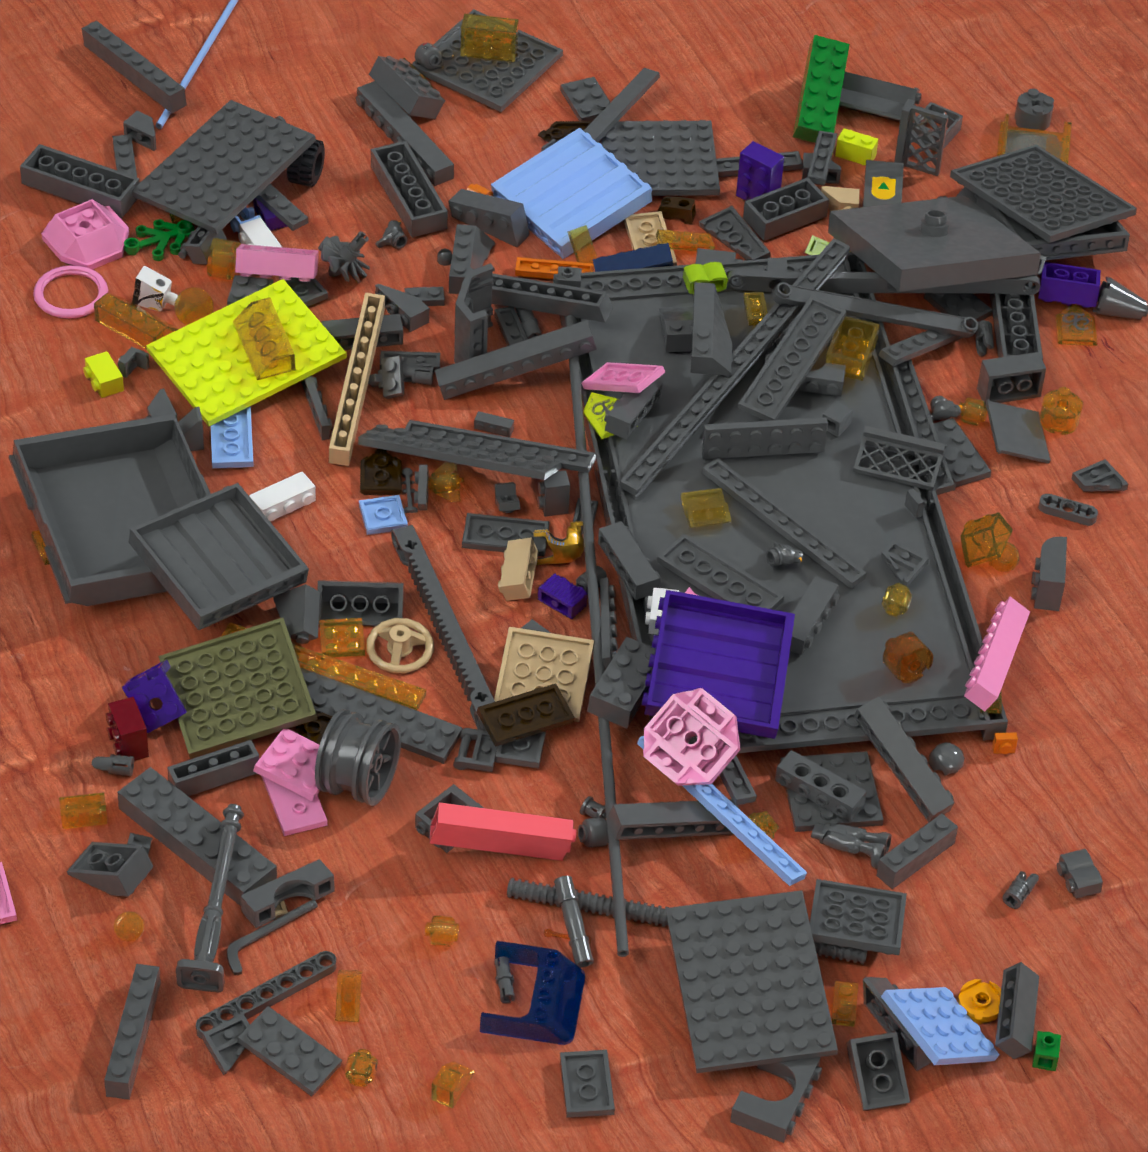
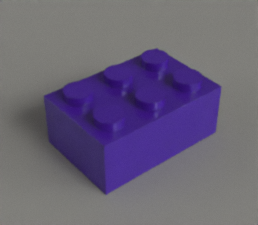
[736,141,785,201]
[1038,262,1101,308]

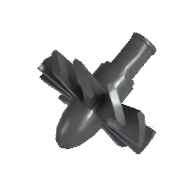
[318,231,370,283]

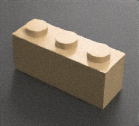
[498,537,538,601]

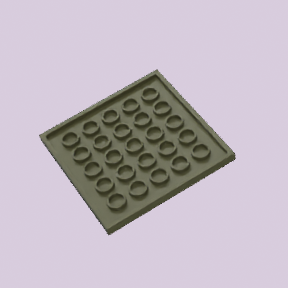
[159,618,317,759]

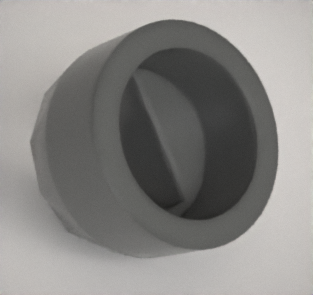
[437,248,452,266]

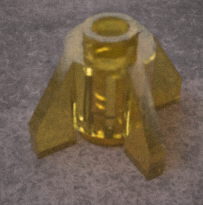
[428,461,464,502]

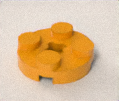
[958,979,1001,1025]

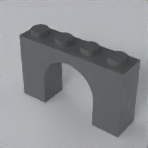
[730,1057,822,1143]

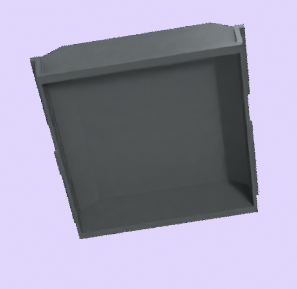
[9,414,210,606]

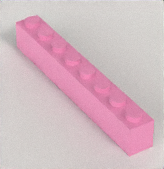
[964,597,1030,712]

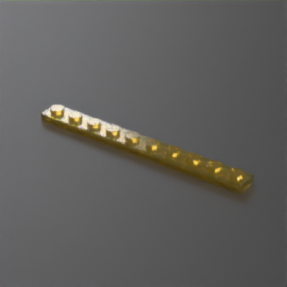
[221,623,426,710]

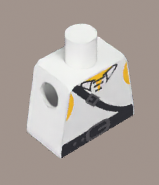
[132,266,180,311]

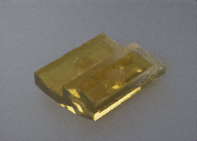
[680,488,731,528]

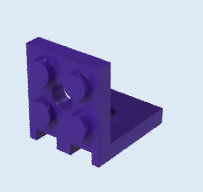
[122,659,187,733]

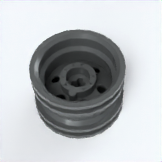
[315,709,401,806]

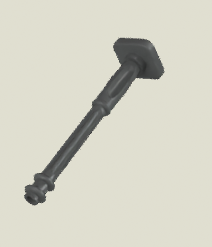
[176,804,244,993]

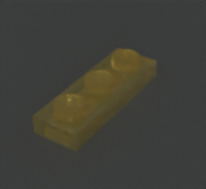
[656,229,715,251]

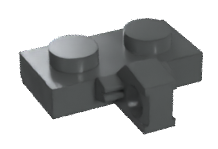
[368,355,404,399]

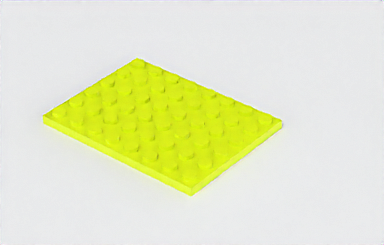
[146,279,347,427]

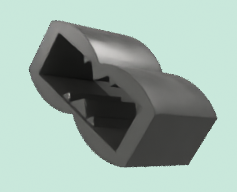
[1057,849,1103,898]

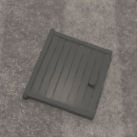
[986,399,1051,463]

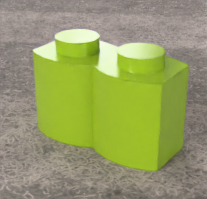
[683,262,728,294]

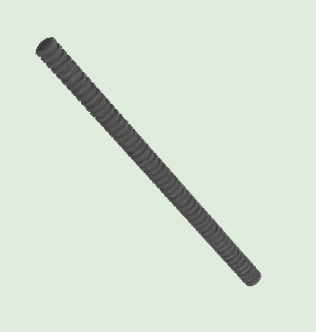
[507,877,867,965]

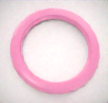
[33,265,108,319]

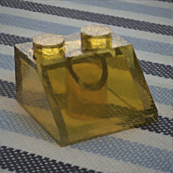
[960,512,1013,567]

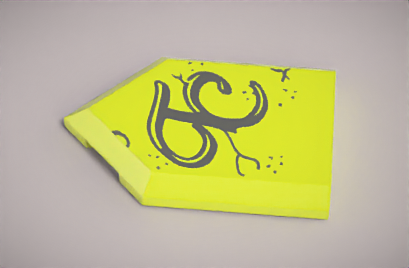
[583,392,638,439]

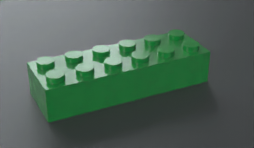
[793,35,850,143]

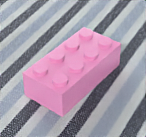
[235,244,319,282]

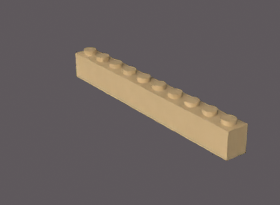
[329,293,385,466]

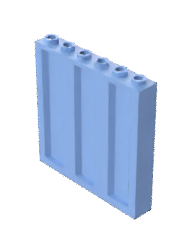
[491,128,652,259]

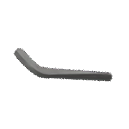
[227,899,318,975]

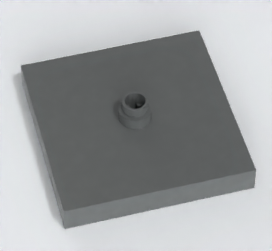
[828,196,1041,292]

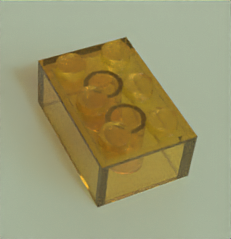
[461,14,519,62]
[825,316,880,381]

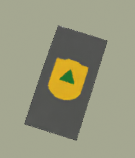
[863,160,904,207]

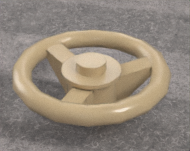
[366,618,434,674]

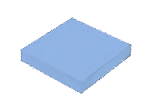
[359,495,408,535]

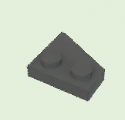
[201,1014,250,1075]

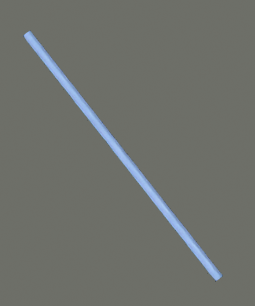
[155,0,238,129]

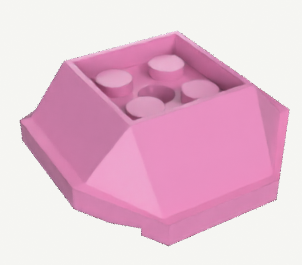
[41,199,129,270]
[643,688,740,786]

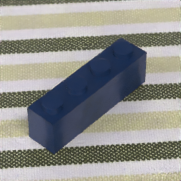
[593,243,674,272]

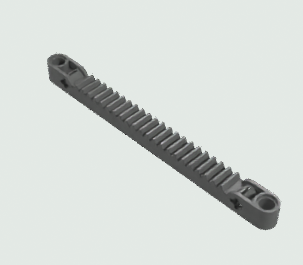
[391,525,495,731]

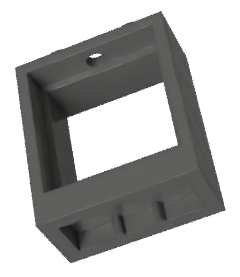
[912,102,963,153]
[415,784,484,853]

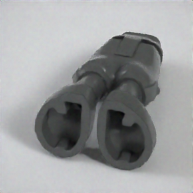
[811,822,892,869]

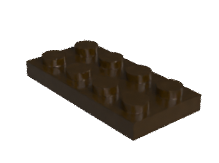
[477,683,575,747]

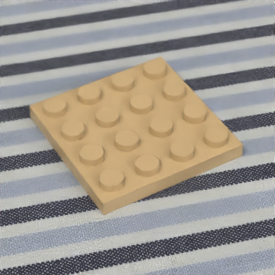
[494,627,594,722]

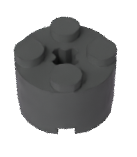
[1014,89,1054,132]

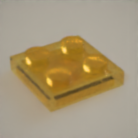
[319,618,365,658]

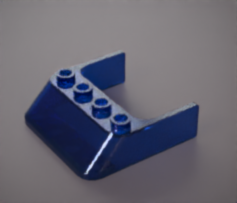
[480,941,585,1045]

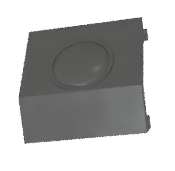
[454,263,495,363]

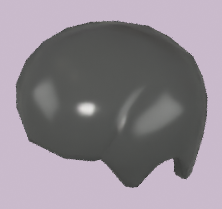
[928,742,965,775]

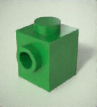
[1032,1031,1061,1071]

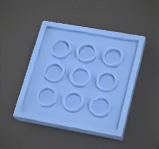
[881,987,1000,1066]

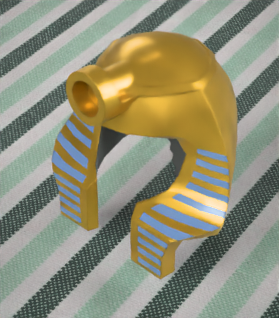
[533,521,584,565]

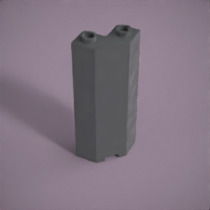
[839,72,922,122]

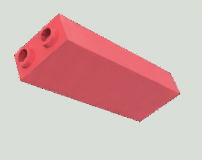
[429,802,576,861]

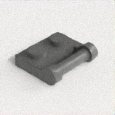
[453,728,498,772]

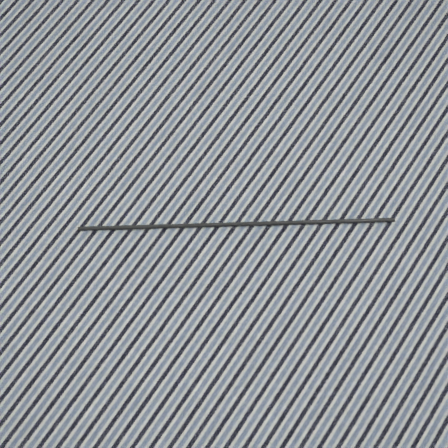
[566,315,629,957]

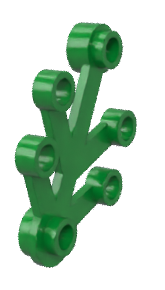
[124,219,195,261]

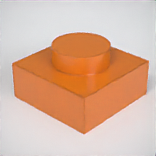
[992,732,1018,754]

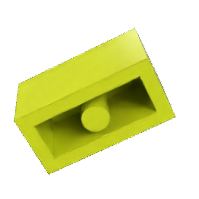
[835,128,879,166]
[83,351,124,398]

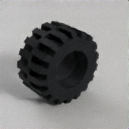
[287,139,325,187]

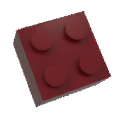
[106,696,149,761]

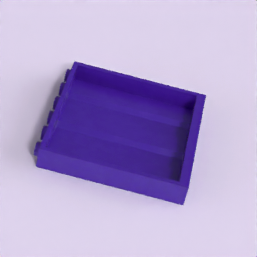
[642,590,795,739]

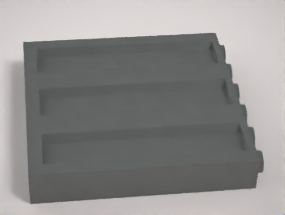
[977,196,1130,260]
[129,483,309,630]

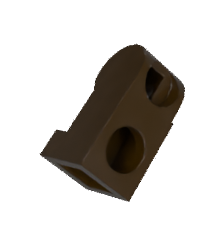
[658,196,696,224]

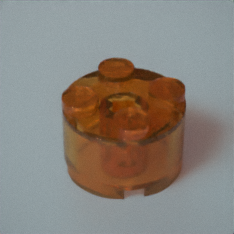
[883,631,934,683]

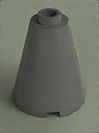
[1093,276,1148,320]

